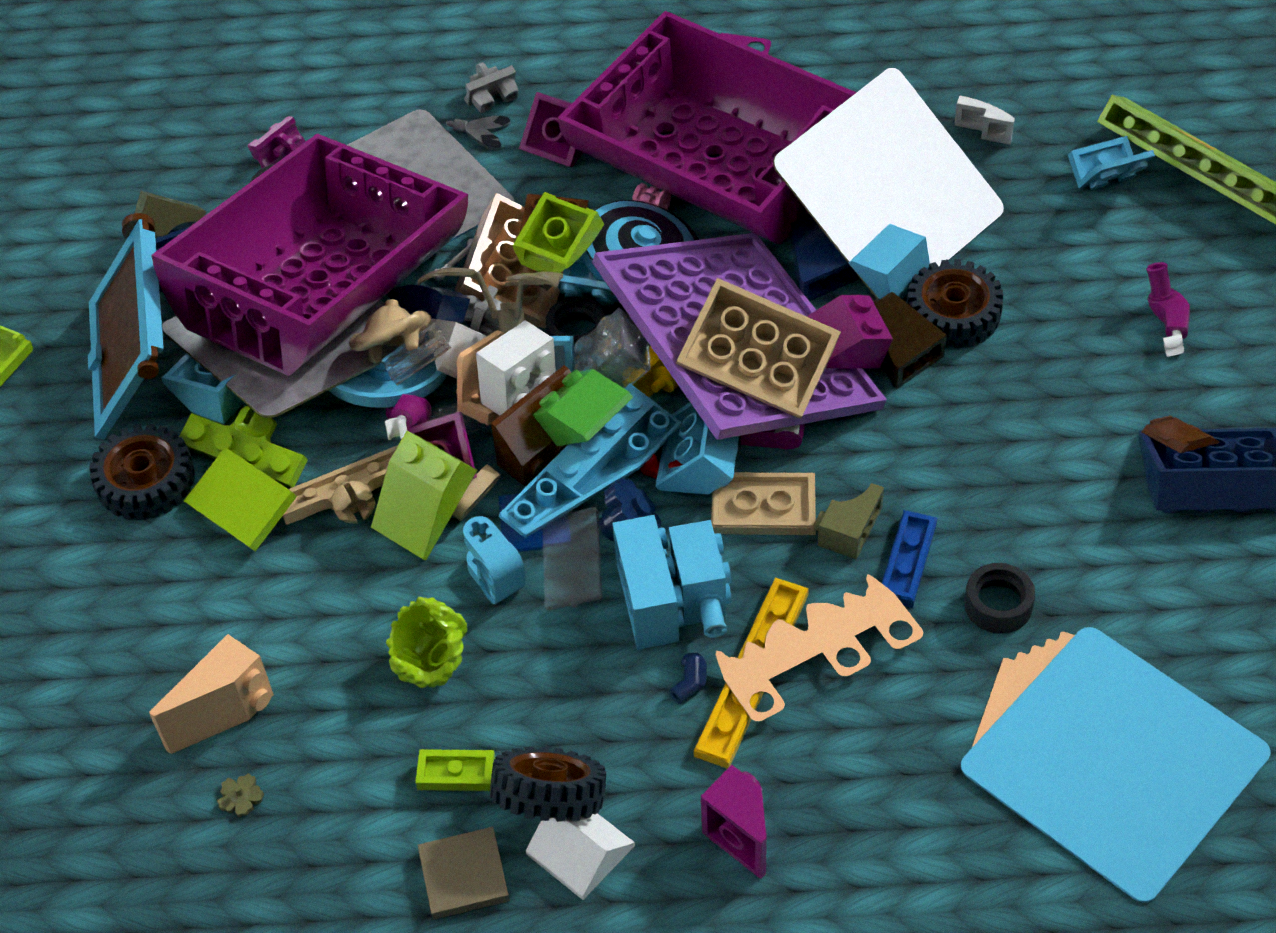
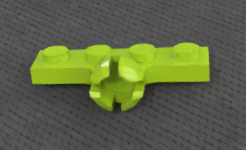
[179,406,308,488]

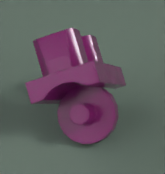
[248,116,305,168]

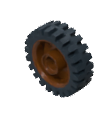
[906,259,1003,348]
[89,424,195,520]
[490,746,606,822]

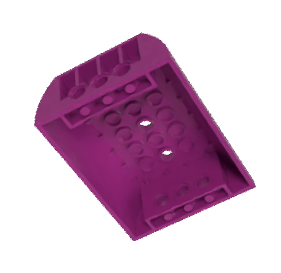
[558,11,857,245]
[151,133,468,376]

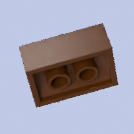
[491,365,571,486]

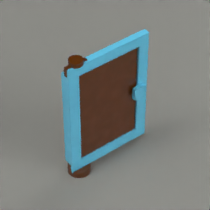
[88,213,164,440]

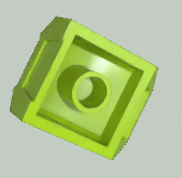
[513,192,604,273]

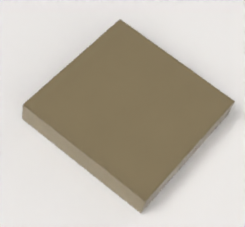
[418,827,510,920]

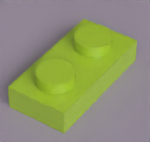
[415,749,495,791]

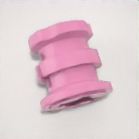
[632,183,671,210]

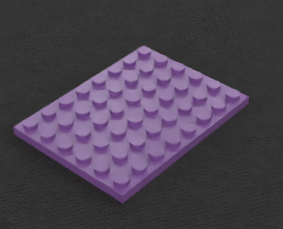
[592,233,887,440]

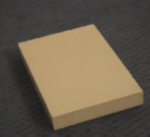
[711,472,816,535]

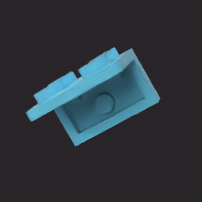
[1067,136,1155,190]
[558,256,620,307]

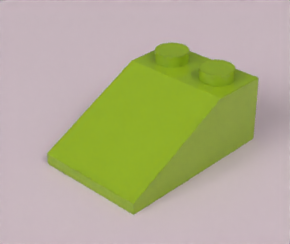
[371,431,477,560]

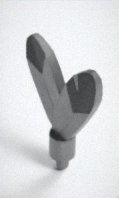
[446,116,510,150]

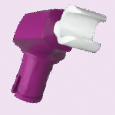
[1146,262,1190,357]
[385,394,432,440]

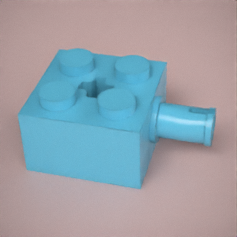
[669,520,732,638]

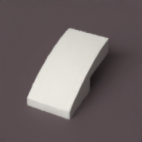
[955,96,1015,144]

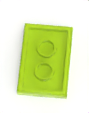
[184,447,297,552]

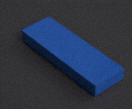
[882,510,938,608]

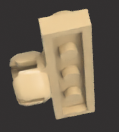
[282,445,398,525]

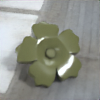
[217,773,264,817]

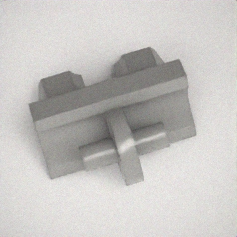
[464,62,518,113]
[464,285,503,336]

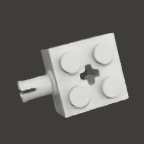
[476,320,556,416]

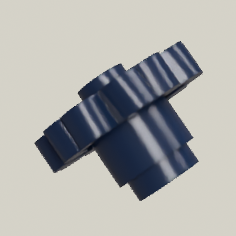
[598,478,661,541]

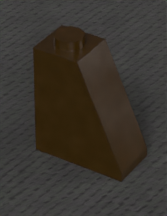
[873,292,947,389]

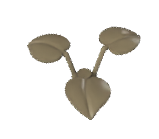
[418,267,563,333]

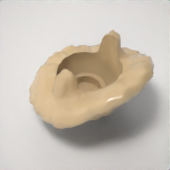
[349,299,431,364]

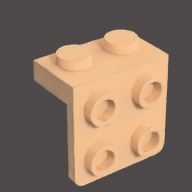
[456,330,505,425]

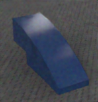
[388,285,470,323]

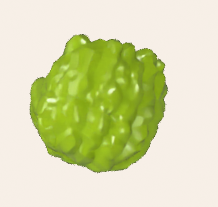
[386,597,467,688]

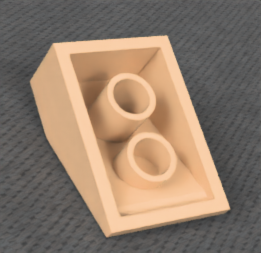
[149,634,274,754]

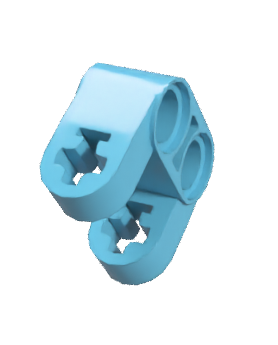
[463,516,525,605]

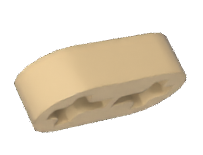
[452,464,501,521]

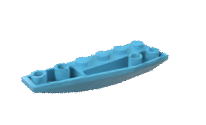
[499,383,682,538]

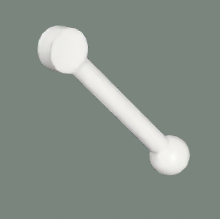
[433,238,474,281]

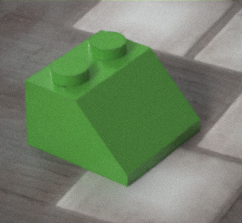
[533,369,633,446]

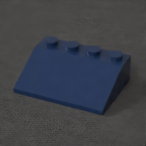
[1138,428,1276,513]

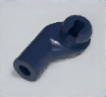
[669,653,707,704]

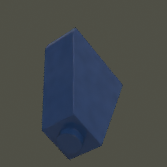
[791,215,857,301]

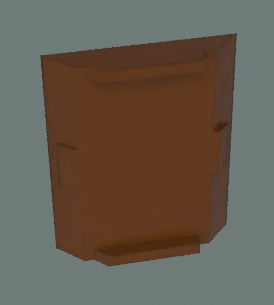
[1141,415,1220,453]

